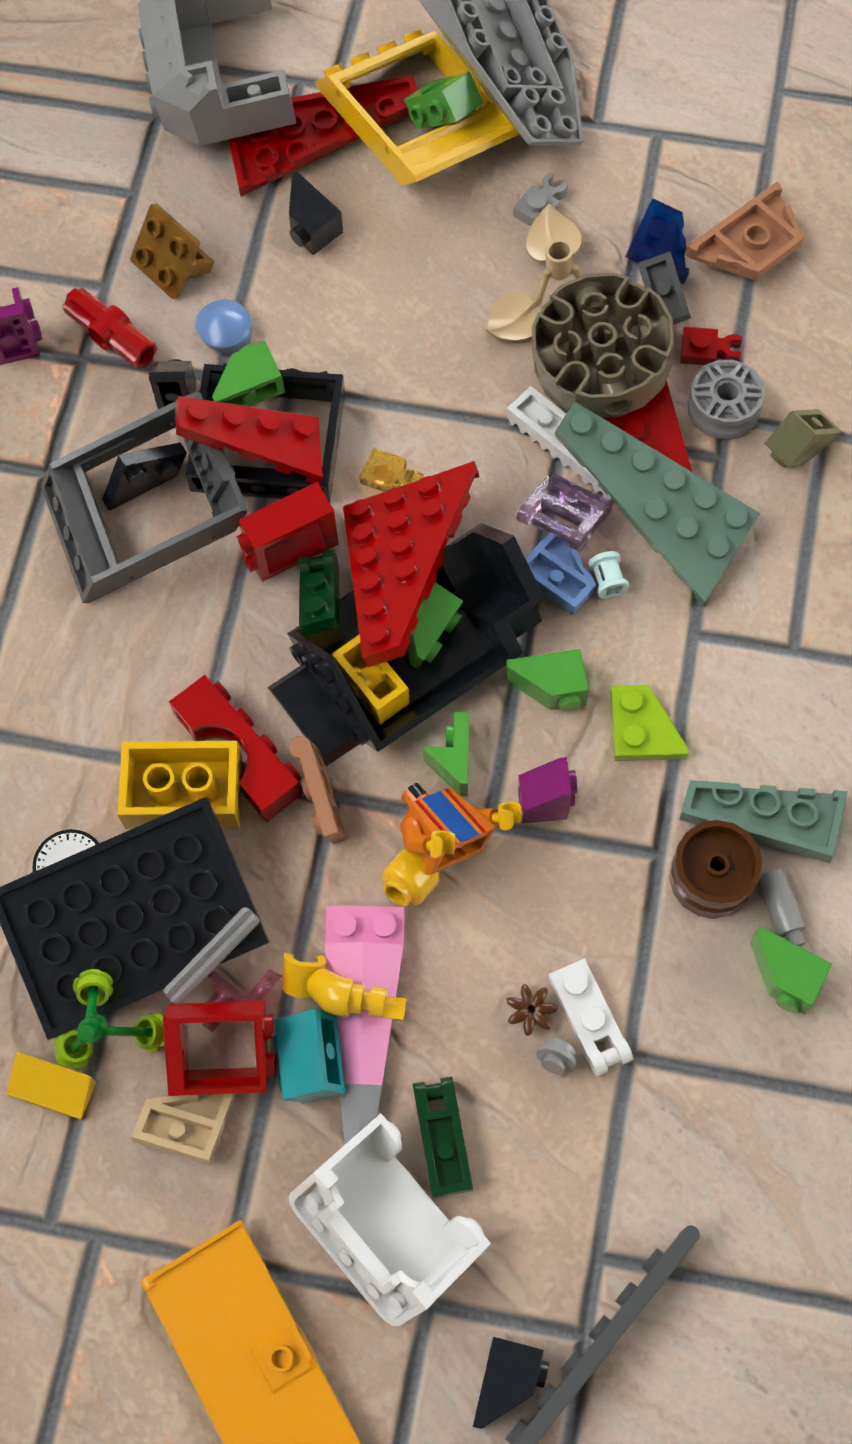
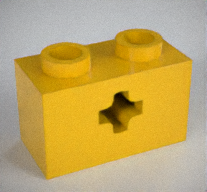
[332,634,410,725]

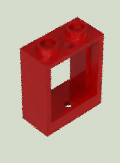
[237,482,339,582]
[163,1000,276,1096]

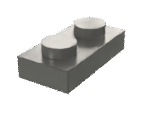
[638,252,691,325]

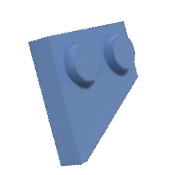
[525,524,597,615]

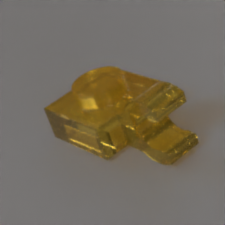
[359,448,424,492]

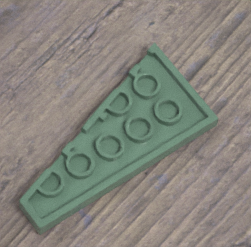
[555,401,760,606]

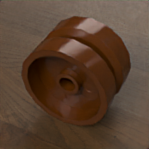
[669,820,763,919]

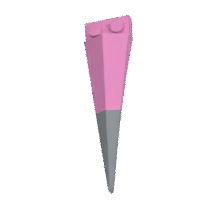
[325,906,405,1144]

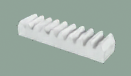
[507,386,613,501]

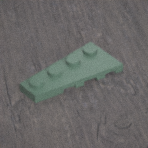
[679,780,848,863]

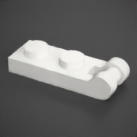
[548,958,633,1077]

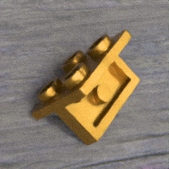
[130,204,215,299]

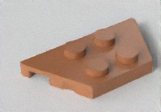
[685,182,805,281]

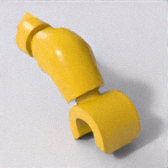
[282,952,407,1021]

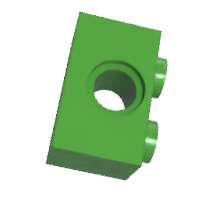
[404,72,484,130]

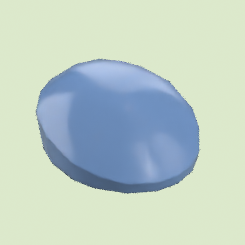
[195,299,252,354]

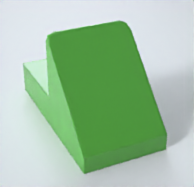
[423,712,469,796]

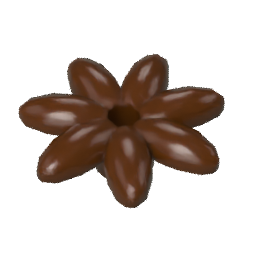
[506,984,558,1036]

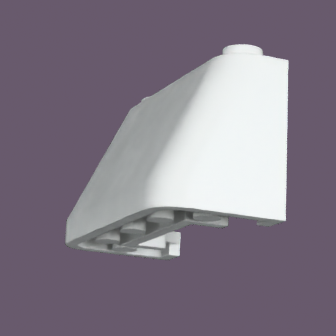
[289,1113,491,1327]

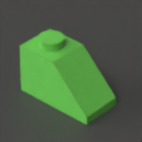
[212,341,285,407]
[505,649,589,711]
[750,926,832,1014]

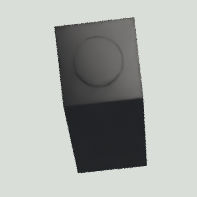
[289,172,343,255]
[149,359,196,410]
[473,1337,549,1429]

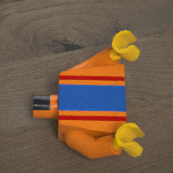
[400,783,522,875]

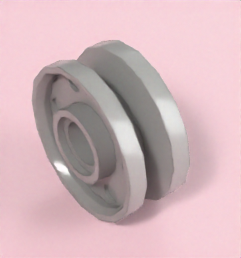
[688,360,765,439]

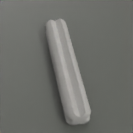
[163,907,260,1004]

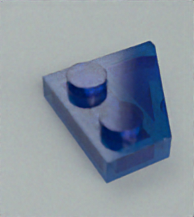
[625,198,689,284]

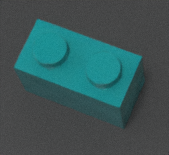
[274,1008,346,1103]

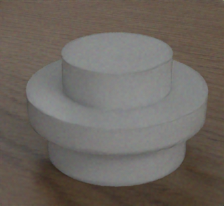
[536,1038,577,1074]

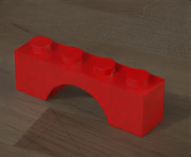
[169,674,302,823]

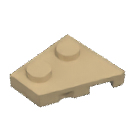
[131,1094,236,1166]

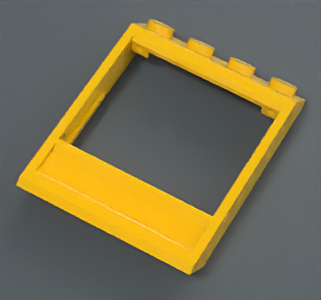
[314,29,519,185]

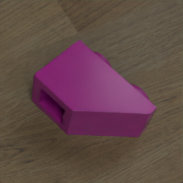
[518,757,577,824]

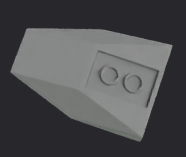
[419,0,583,146]

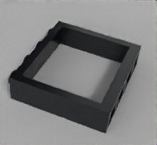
[185,363,345,502]

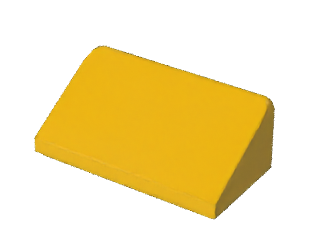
[6,1052,97,1120]

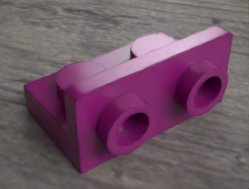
[0,287,43,365]

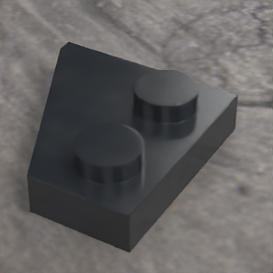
[102,442,187,510]

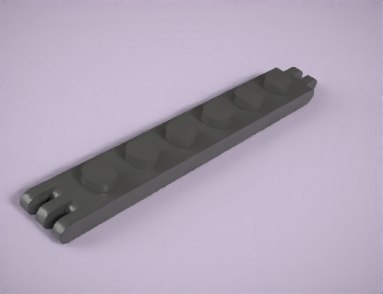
[505,1225,700,1444]

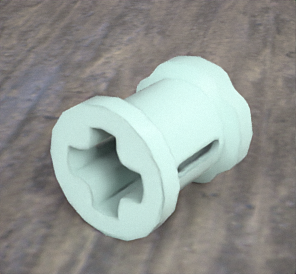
[588,551,629,599]

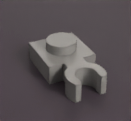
[513,173,568,226]

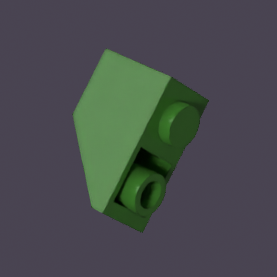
[407,582,463,669]

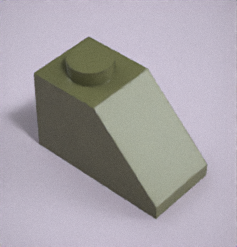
[764,409,843,468]

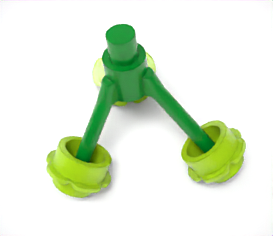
[54,969,165,1069]

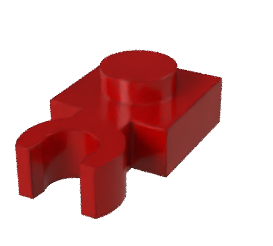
[680,326,742,365]

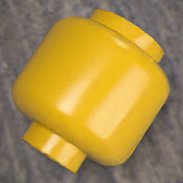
[382,849,440,907]

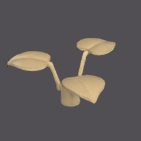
[486,204,582,342]

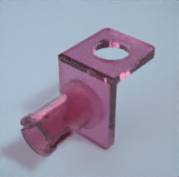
[202,969,282,1032]

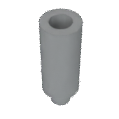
[758,869,806,947]

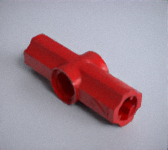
[62,287,157,369]

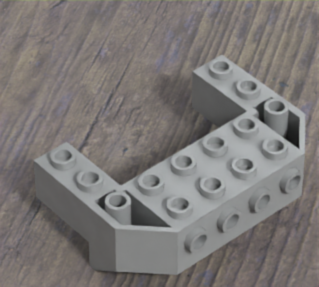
[138,0,296,146]

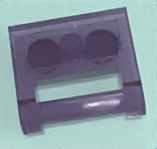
[516,472,613,552]

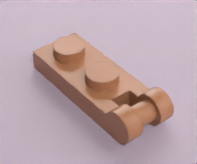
[289,736,348,844]

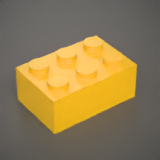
[117,741,242,829]

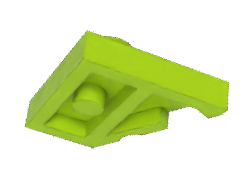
[610,685,689,761]

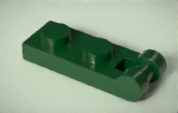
[297,549,339,636]
[412,1076,473,1198]

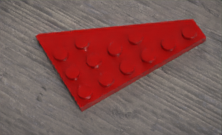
[343,461,480,667]

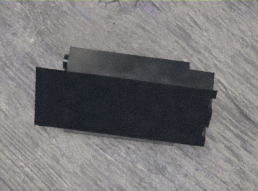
[267,523,545,766]

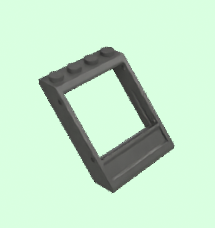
[40,392,248,603]

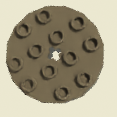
[532,273,674,418]

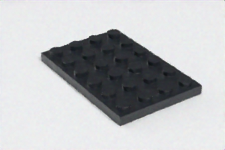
[0,796,270,1040]

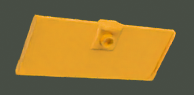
[140,1220,361,1444]

